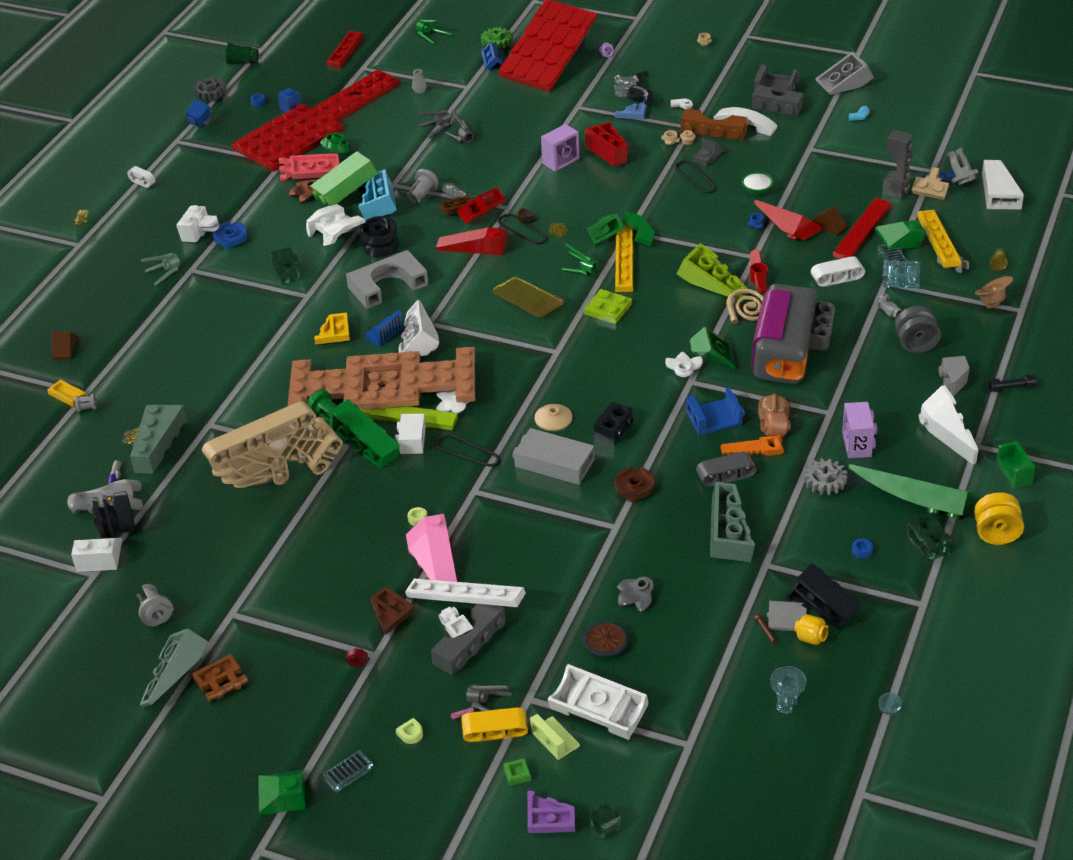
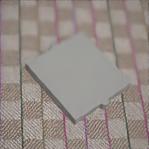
[767,601,807,631]

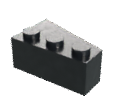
[785,563,862,630]

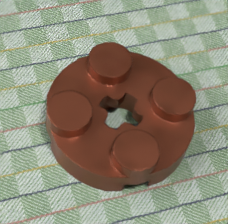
[615,467,654,503]

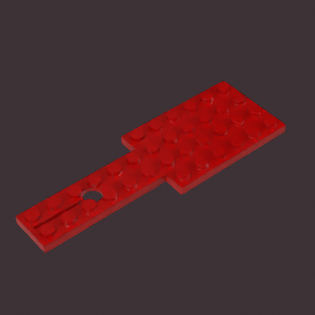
[231,69,400,172]

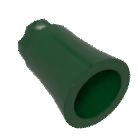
[226,43,259,64]

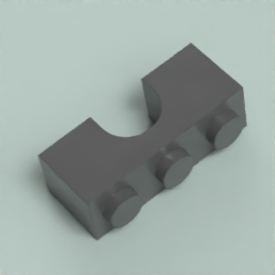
[752,85,803,116]

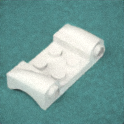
[548,664,649,740]

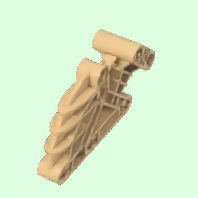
[202,401,343,488]

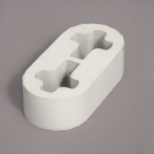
[127,166,155,188]

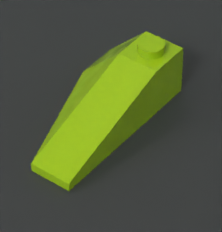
[677,243,748,300]

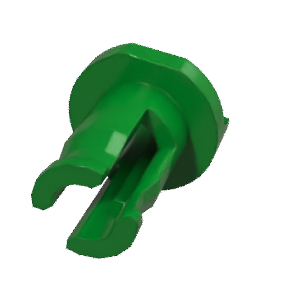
[307,389,338,422]

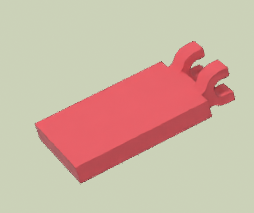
[279,153,339,181]

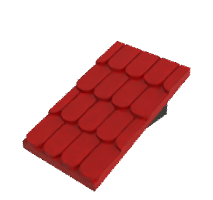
[499,0,597,92]

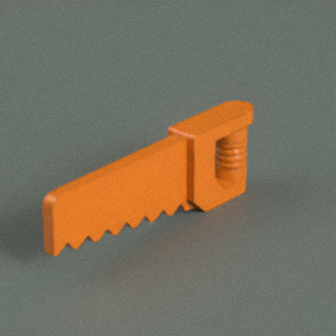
[721,435,784,456]

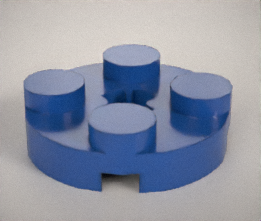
[213,221,247,249]

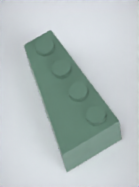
[130,405,187,473]
[710,482,755,562]

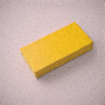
[47,380,87,407]

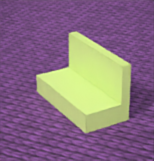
[530,714,580,760]

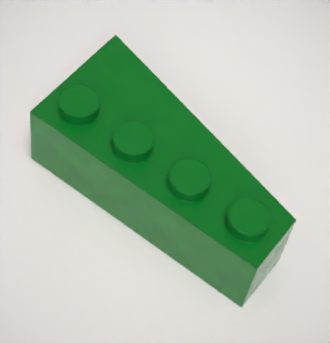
[330,399,400,469]

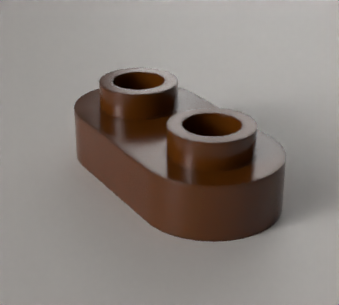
[441,196,473,216]

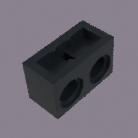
[594,401,634,445]

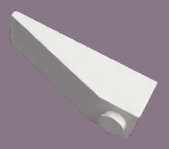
[919,385,978,464]

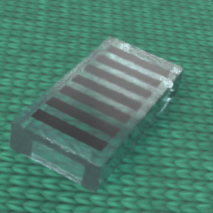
[878,244,908,270]
[322,750,373,792]

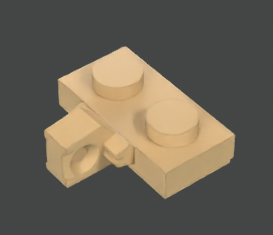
[911,167,949,200]

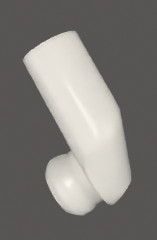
[670,98,693,109]

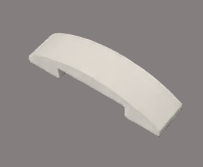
[713,107,778,136]

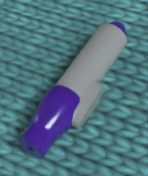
[108,460,121,484]

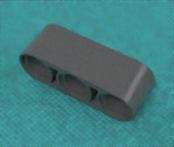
[696,452,757,487]

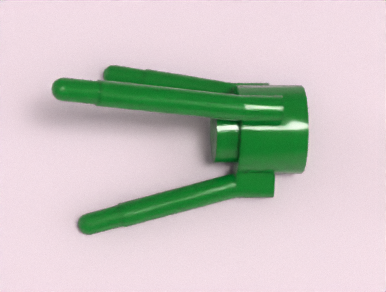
[416,19,453,45]
[562,243,598,276]

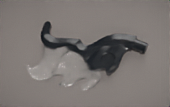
[613,71,653,105]

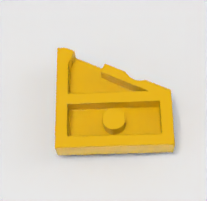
[314,313,350,345]

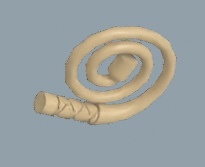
[726,289,763,324]

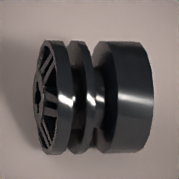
[92,490,136,538]

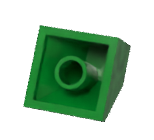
[875,220,925,249]
[690,326,737,369]
[258,770,306,815]

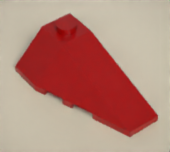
[436,227,509,255]

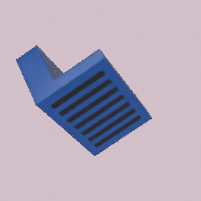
[481,42,506,70]
[365,310,403,346]

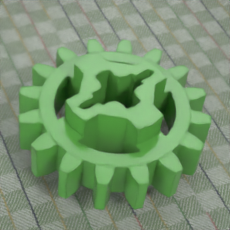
[481,27,513,49]

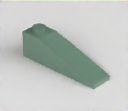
[140,628,208,707]

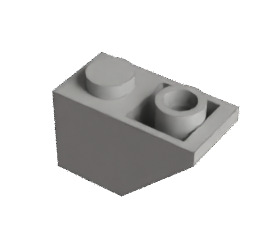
[939,356,969,396]

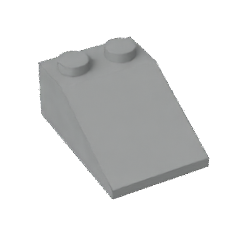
[815,51,874,95]

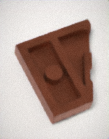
[371,586,415,635]

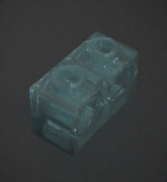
[883,261,920,288]

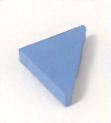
[615,100,647,120]

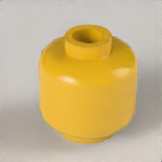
[794,614,828,645]

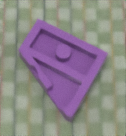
[527,790,575,833]

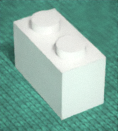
[395,414,426,454]

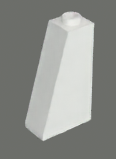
[982,160,1024,209]

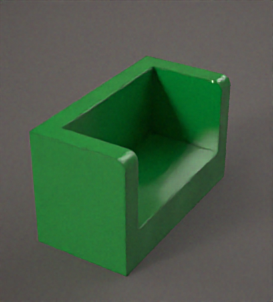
[996,441,1035,488]

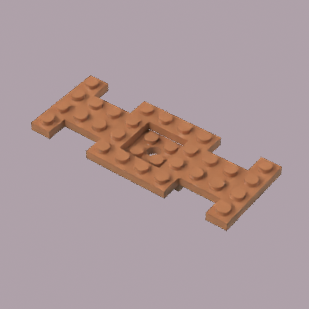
[288,347,475,410]

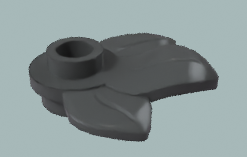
[617,577,654,613]

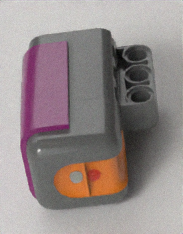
[751,284,835,385]

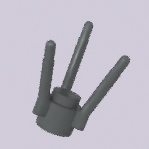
[417,109,451,138]
[445,110,474,143]
[466,684,512,711]

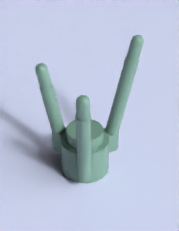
[141,253,180,286]

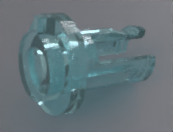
[770,666,807,713]

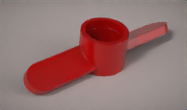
[749,249,768,294]

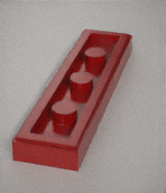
[326,31,364,68]

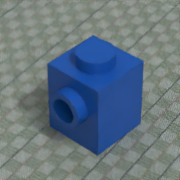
[278,88,301,112]
[186,99,211,128]

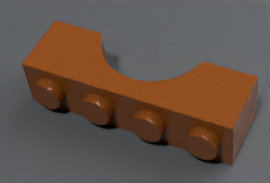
[681,108,748,141]

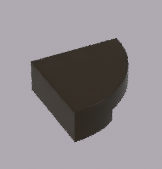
[518,208,535,223]

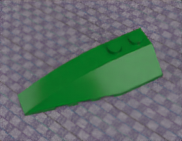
[849,464,974,519]

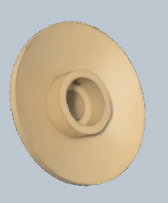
[535,404,572,431]

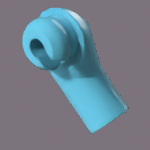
[849,106,870,121]

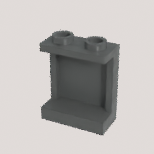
[754,64,800,96]

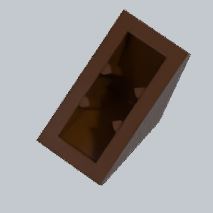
[811,206,847,236]
[52,331,78,360]

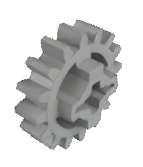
[804,459,847,495]

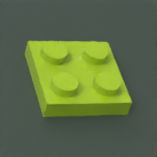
[584,289,632,324]

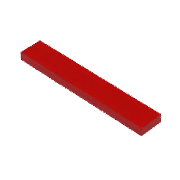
[833,198,891,259]

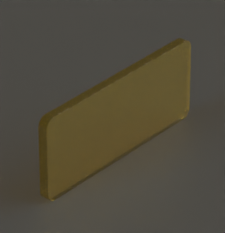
[492,277,563,317]

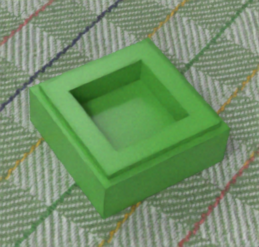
[503,758,531,786]

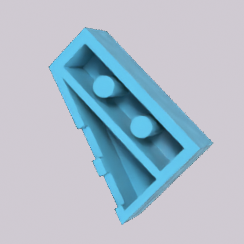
[358,169,397,220]

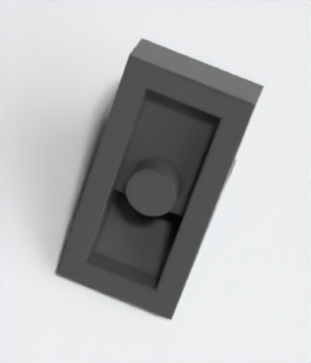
[693,138,724,167]

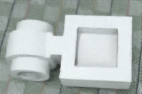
[439,607,473,638]

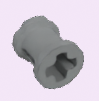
[75,393,97,412]

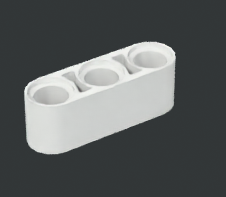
[811,257,865,287]

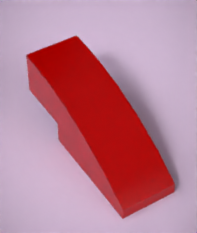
[457,187,506,225]

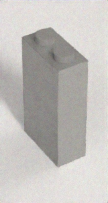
[513,428,595,485]

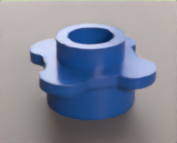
[747,213,767,228]

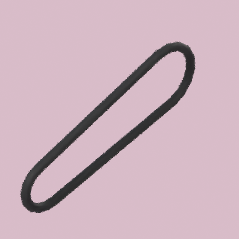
[675,160,716,193]
[498,214,547,244]
[436,434,500,467]

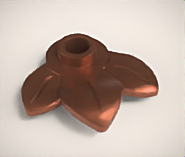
[289,180,317,203]

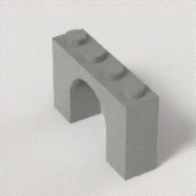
[346,250,428,309]

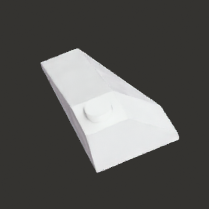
[398,300,439,356]

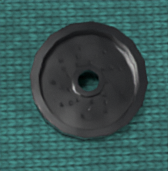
[360,216,399,258]

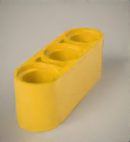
[461,708,528,742]

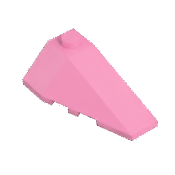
[406,514,457,582]

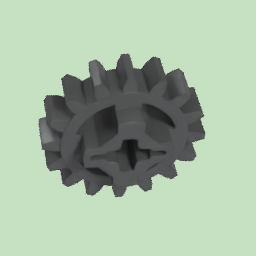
[193,77,227,101]

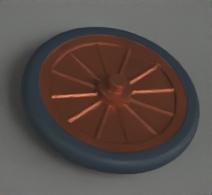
[583,622,628,658]

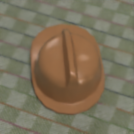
[975,276,1013,309]
[758,393,789,420]

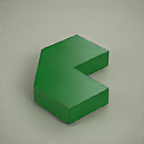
[622,210,655,246]

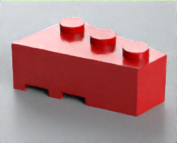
[584,121,629,166]

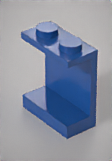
[686,387,745,435]

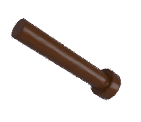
[754,614,777,644]

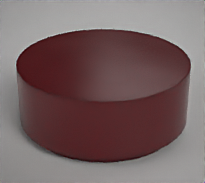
[346,648,368,667]

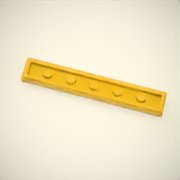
[917,210,962,268]
[615,225,633,292]

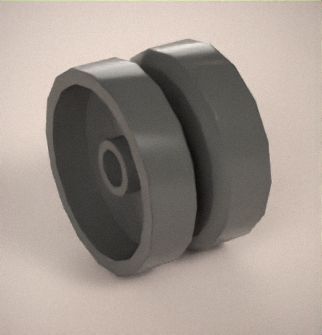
[894,306,941,353]

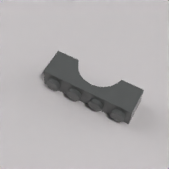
[882,130,914,199]
[431,604,506,676]

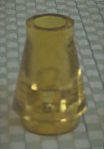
[990,249,1008,271]

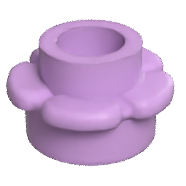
[599,43,614,57]

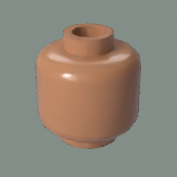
[761,412,791,437]

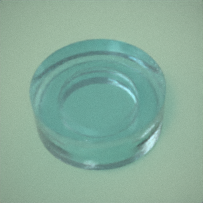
[878,693,902,715]

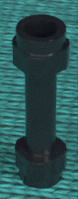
[988,375,1036,392]

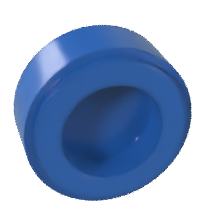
[250,93,266,107]
[852,538,873,558]

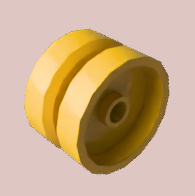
[974,493,1024,545]

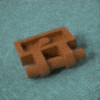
[192,654,248,702]

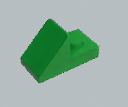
[586,213,624,244]

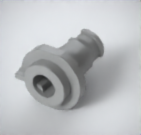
[947,147,978,185]
[406,169,439,204]
[137,584,174,626]

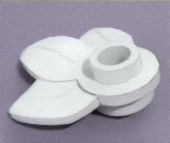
[665,352,702,377]
[436,390,469,413]

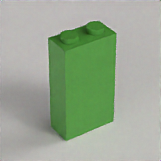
[310,152,378,206]

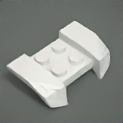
[306,204,365,246]

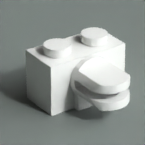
[176,205,219,242]

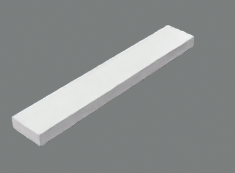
[405,579,526,607]

